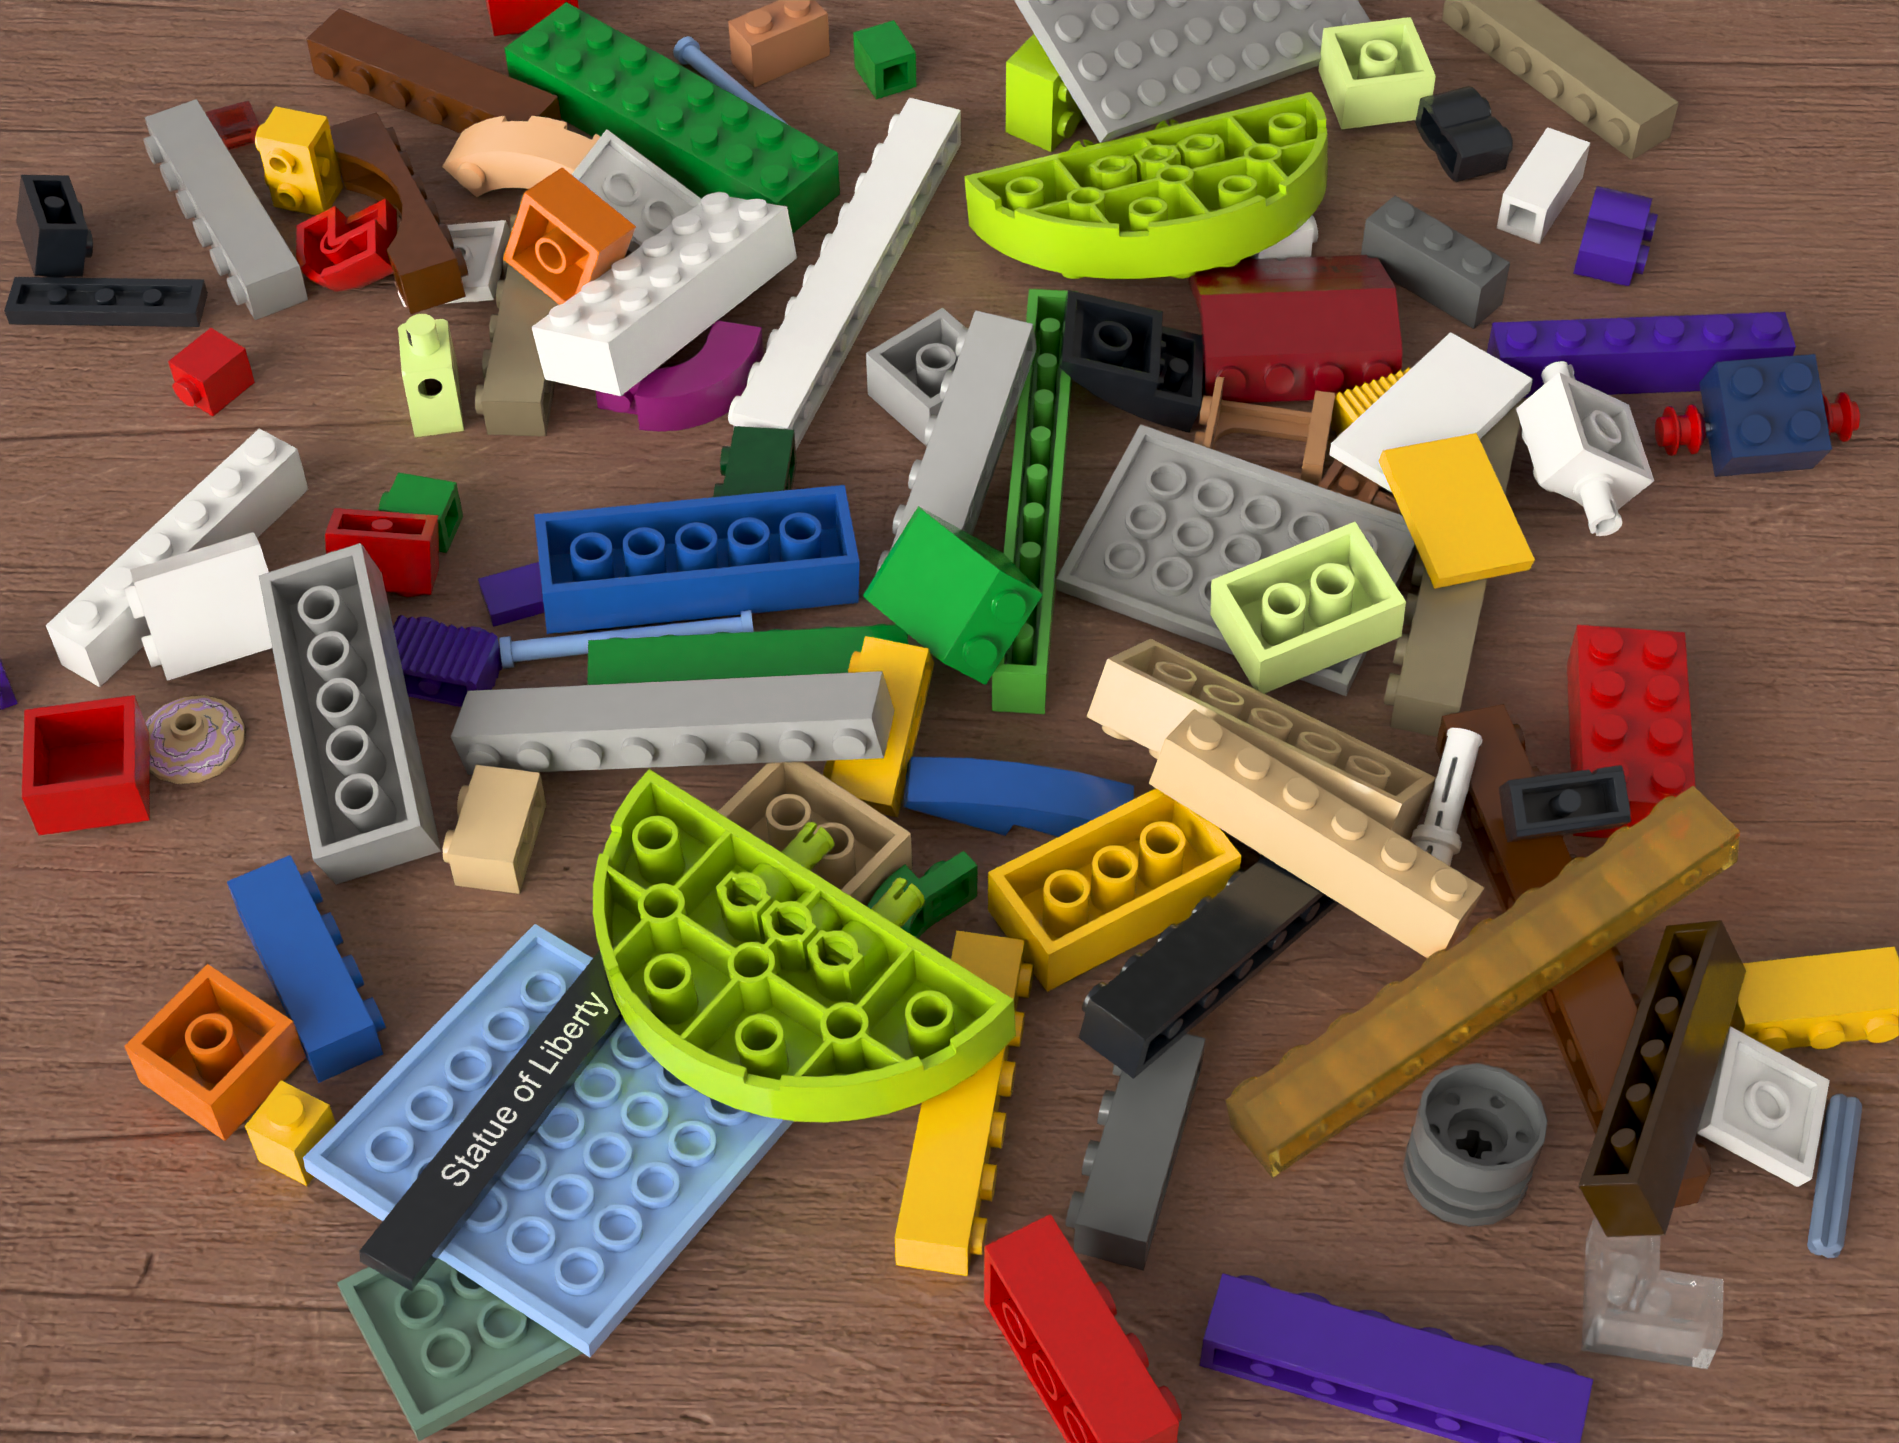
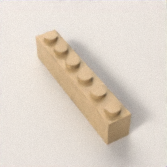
[1149,709,1484,964]

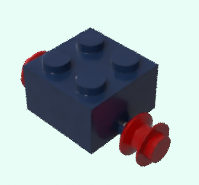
[1655,354,1860,477]

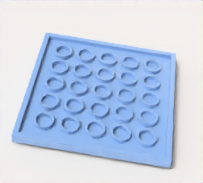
[303,924,794,1357]

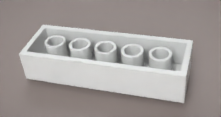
[532,192,797,396]

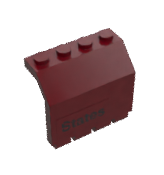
[1189,255,1403,403]

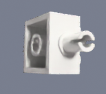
[1516,361,1654,536]

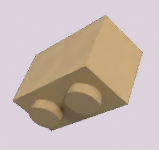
[443,765,546,894]

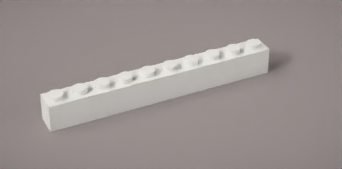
[728,97,961,450]

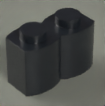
[1415,86,1513,182]

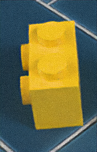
[255,106,343,215]

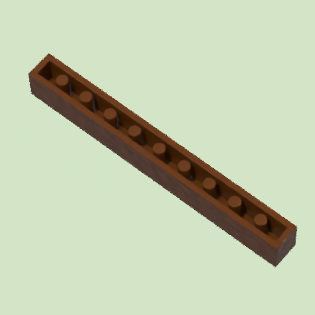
[1435,704,1711,1208]

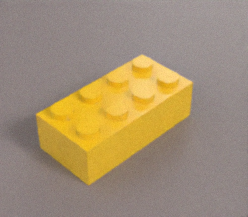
[988,788,1241,992]

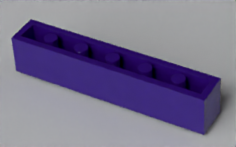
[1487,312,1796,398]
[1199,1273,1593,1443]

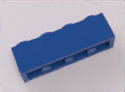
[227,855,386,1083]

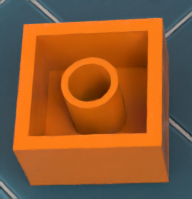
[503,167,636,305]
[124,964,306,1141]

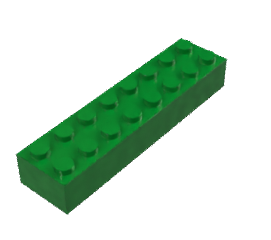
[504,2,840,234]

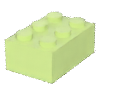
[1210,522,1406,694]

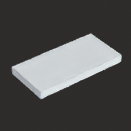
[1330,332,1533,492]

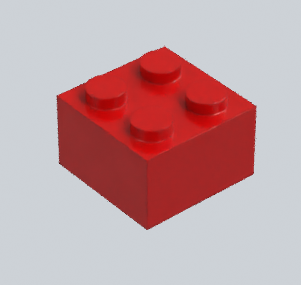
[22,695,150,835]

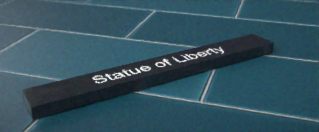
[359,950,624,1291]

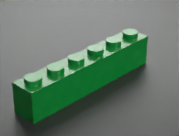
[587,624,908,685]

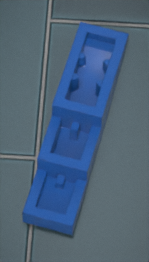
[903,757,1134,837]

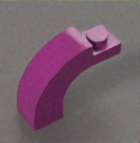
[595,320,764,432]

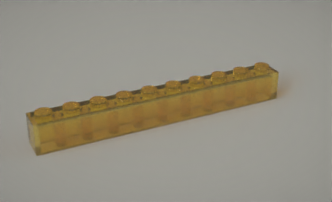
[1225,786,1740,1178]

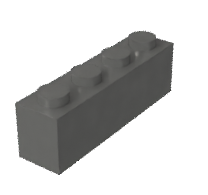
[1066,1034,1206,1271]

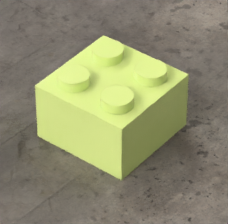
[1318,17,1436,129]

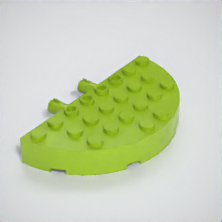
[964,92,1328,279]
[593,769,1016,1123]

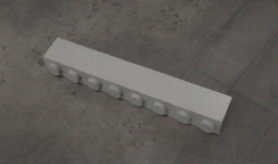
[451,671,895,775]

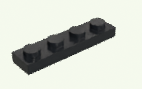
[4,277,208,327]

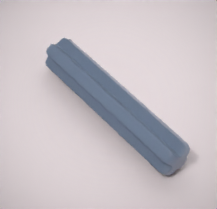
[1807,1094,1862,1258]

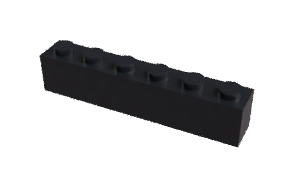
[1079,854,1339,1079]

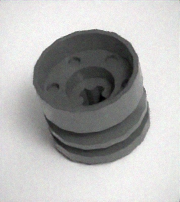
[1403,1063,1548,1227]

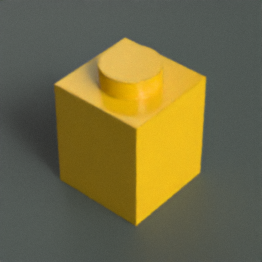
[245,1080,336,1186]

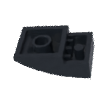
[1060,290,1203,433]

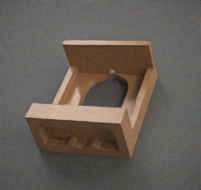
[1194,377,1335,485]

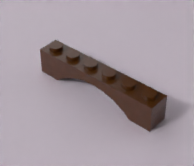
[330,112,468,314]

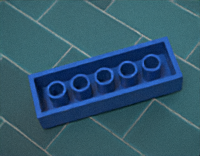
[534,485,860,634]

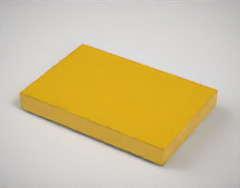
[1378,433,1535,589]

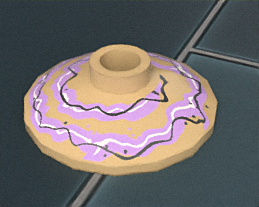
[145,695,246,784]

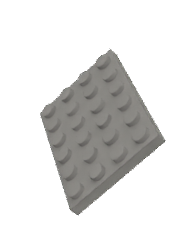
[1056,424,1417,696]

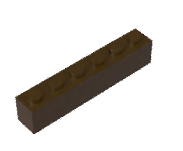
[1578,920,1746,1237]

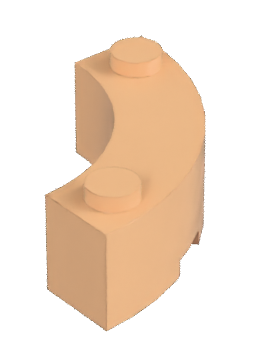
[442,116,601,197]

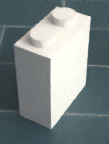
[125,532,272,681]

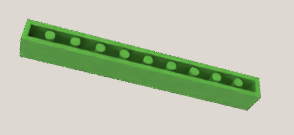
[992,289,1078,714]

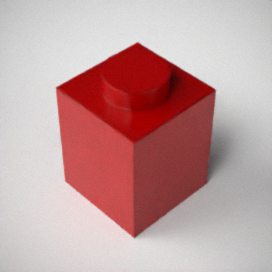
[168,328,255,416]

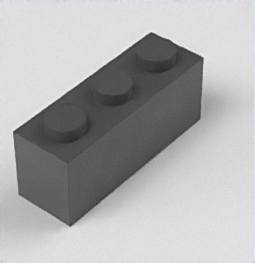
[1361,195,1510,329]

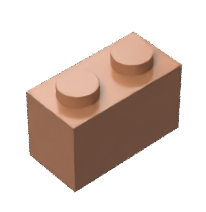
[728,0,830,88]

